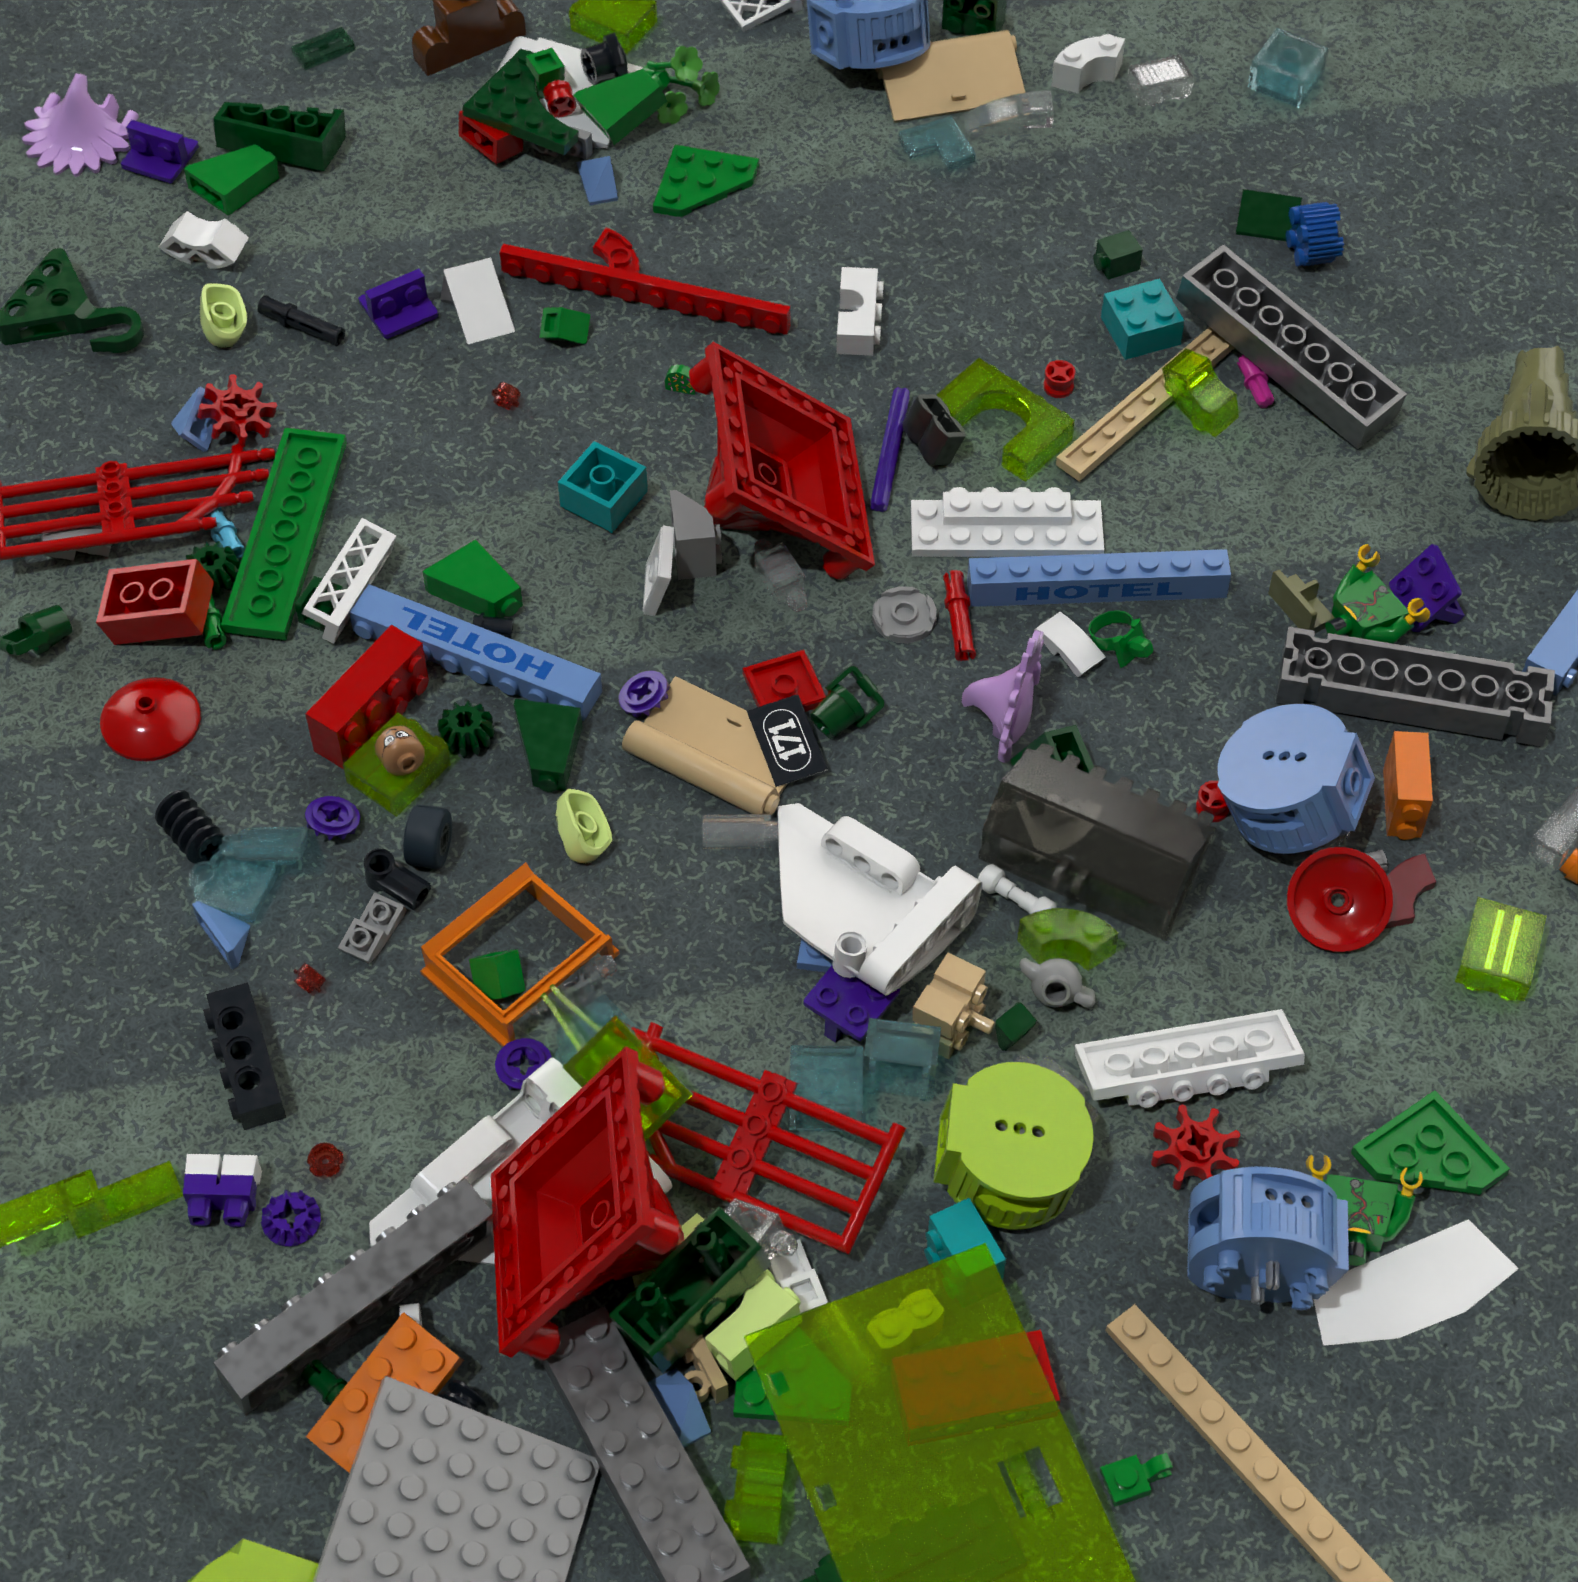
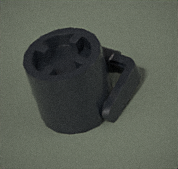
[580,32,629,85]

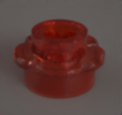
[491,382,521,410]
[293,963,326,994]
[307,1142,344,1177]

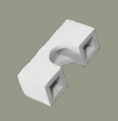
[837,267,883,356]

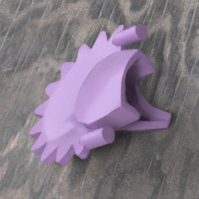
[22,73,139,177]
[962,630,1044,763]

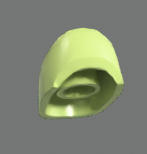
[200,283,247,347]
[555,789,612,863]

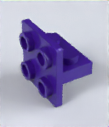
[121,120,199,183]
[358,269,438,339]
[1389,544,1465,632]
[803,965,900,1043]

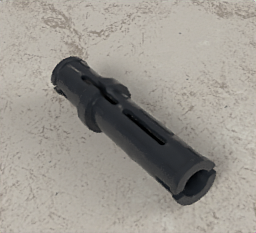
[257,295,345,346]

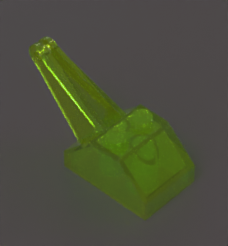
[540,984,694,1142]

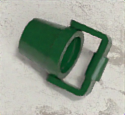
[0,605,72,655]
[810,666,885,739]

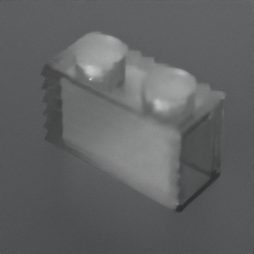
[1126,53,1195,107]

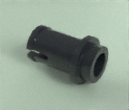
[473,612,514,639]

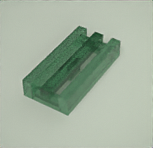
[291,26,355,70]

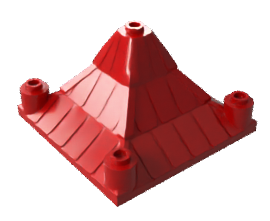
[689,342,875,580]
[491,1046,685,1360]

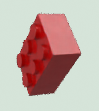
[96,559,214,645]

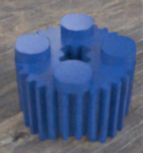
[1286,202,1344,266]

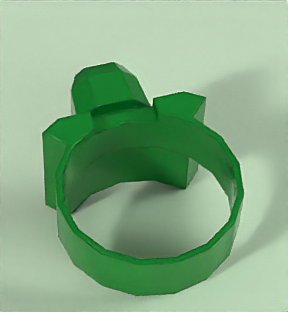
[1088,610,1154,668]

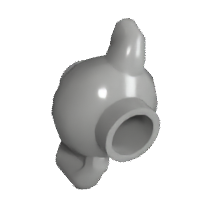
[1019,958,1096,1008]

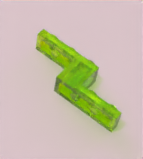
[0,1161,183,1248]

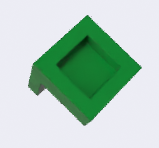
[526,47,565,99]
[539,307,591,344]
[469,949,525,999]

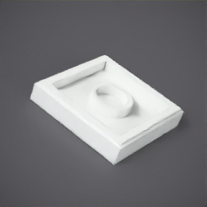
[643,525,674,616]

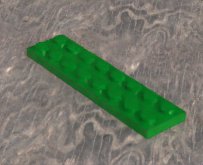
[221,428,347,640]

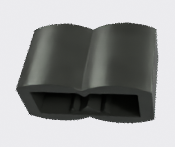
[902,394,966,465]

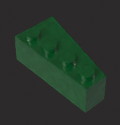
[213,102,346,171]

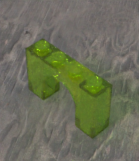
[936,358,1075,482]

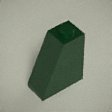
[514,699,582,792]

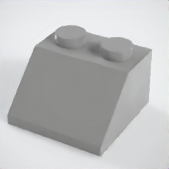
[670,490,722,580]

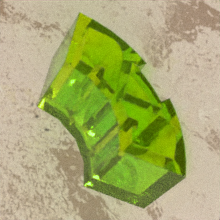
[1162,348,1239,438]
[1017,908,1119,971]
[724,1431,789,1544]

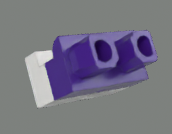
[183,1154,262,1227]

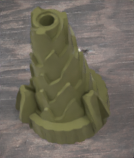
[1466,346,1578,521]

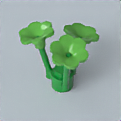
[642,46,720,124]

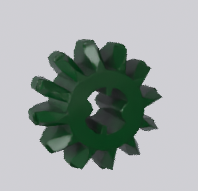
[186,541,240,596]
[437,700,495,758]

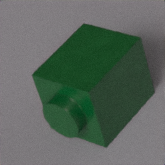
[1093,230,1143,280]

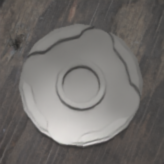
[872,586,937,643]

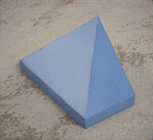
[577,156,618,206]
[171,386,218,452]
[192,901,250,970]
[647,1368,711,1447]

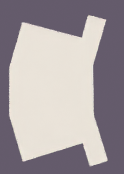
[1313,1219,1519,1346]

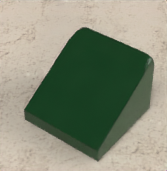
[995,1002,1037,1051]

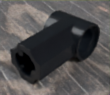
[364,848,431,910]

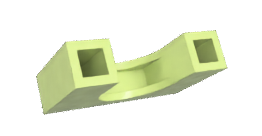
[632,1213,802,1380]

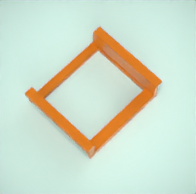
[420,862,620,1047]

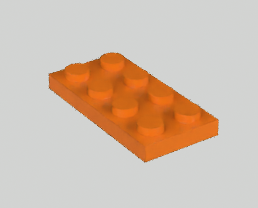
[306,1312,464,1473]

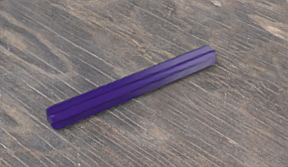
[871,387,910,512]

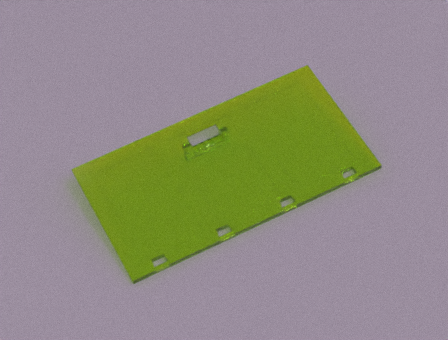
[744,1243,1136,1582]

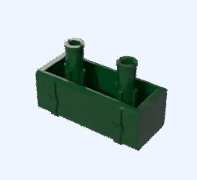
[608,1206,772,1374]

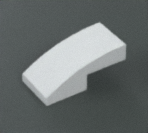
[1035,612,1106,677]
[765,1239,828,1314]

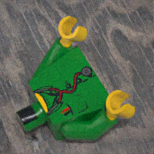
[1325,544,1430,644]
[1306,1155,1423,1266]

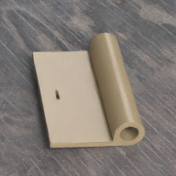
[875,30,1027,123]
[622,676,788,819]

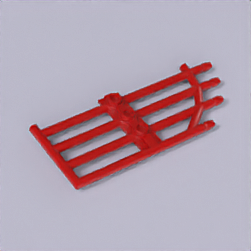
[0,444,275,561]
[605,1022,906,1255]

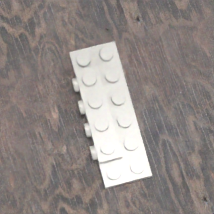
[911,487,1104,557]
[1075,1009,1304,1108]

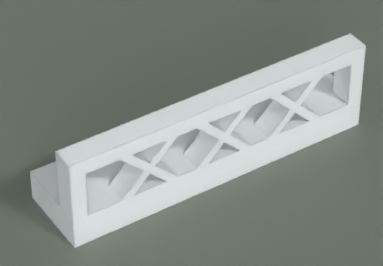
[302,518,396,644]

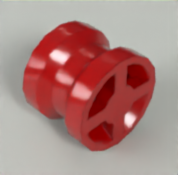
[543,80,576,118]
[1043,360,1076,398]
[1196,781,1229,822]

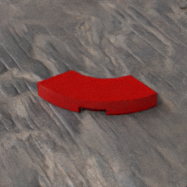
[593,227,639,273]

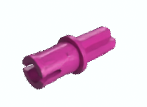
[1237,355,1274,408]

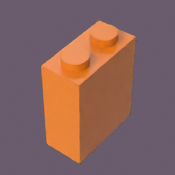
[1383,731,1433,840]

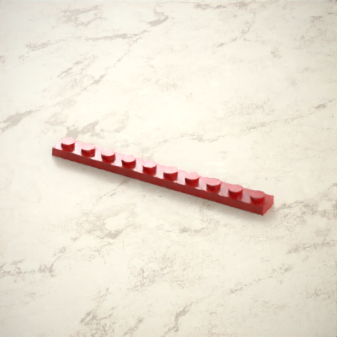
[499,243,790,335]

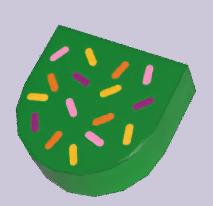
[665,365,696,395]

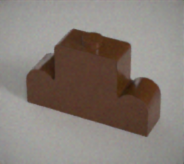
[412,0,526,76]

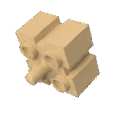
[911,953,995,1059]

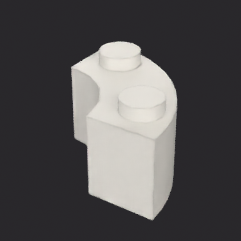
[1051,34,1125,94]
[158,211,249,269]

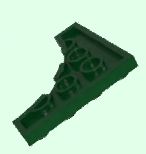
[462,49,579,155]

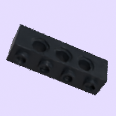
[203,982,286,1130]

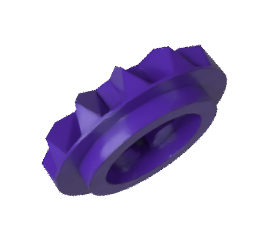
[619,671,670,718]
[305,796,360,841]
[495,1038,552,1090]
[261,1189,321,1246]

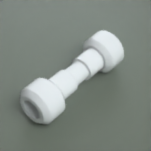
[978,864,1057,927]

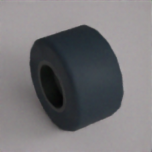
[403,804,452,870]

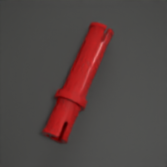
[943,570,976,661]

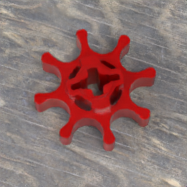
[197,374,277,447]
[1151,1105,1240,1190]

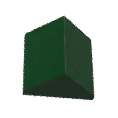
[1236,189,1302,241]

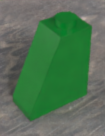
[573,69,668,145]
[184,144,280,216]
[423,539,523,618]

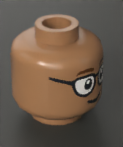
[375,726,425,776]

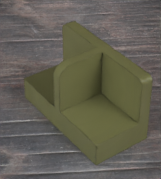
[1268,569,1335,633]

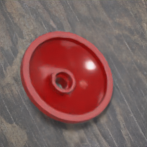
[100,677,201,761]
[1287,847,1393,952]

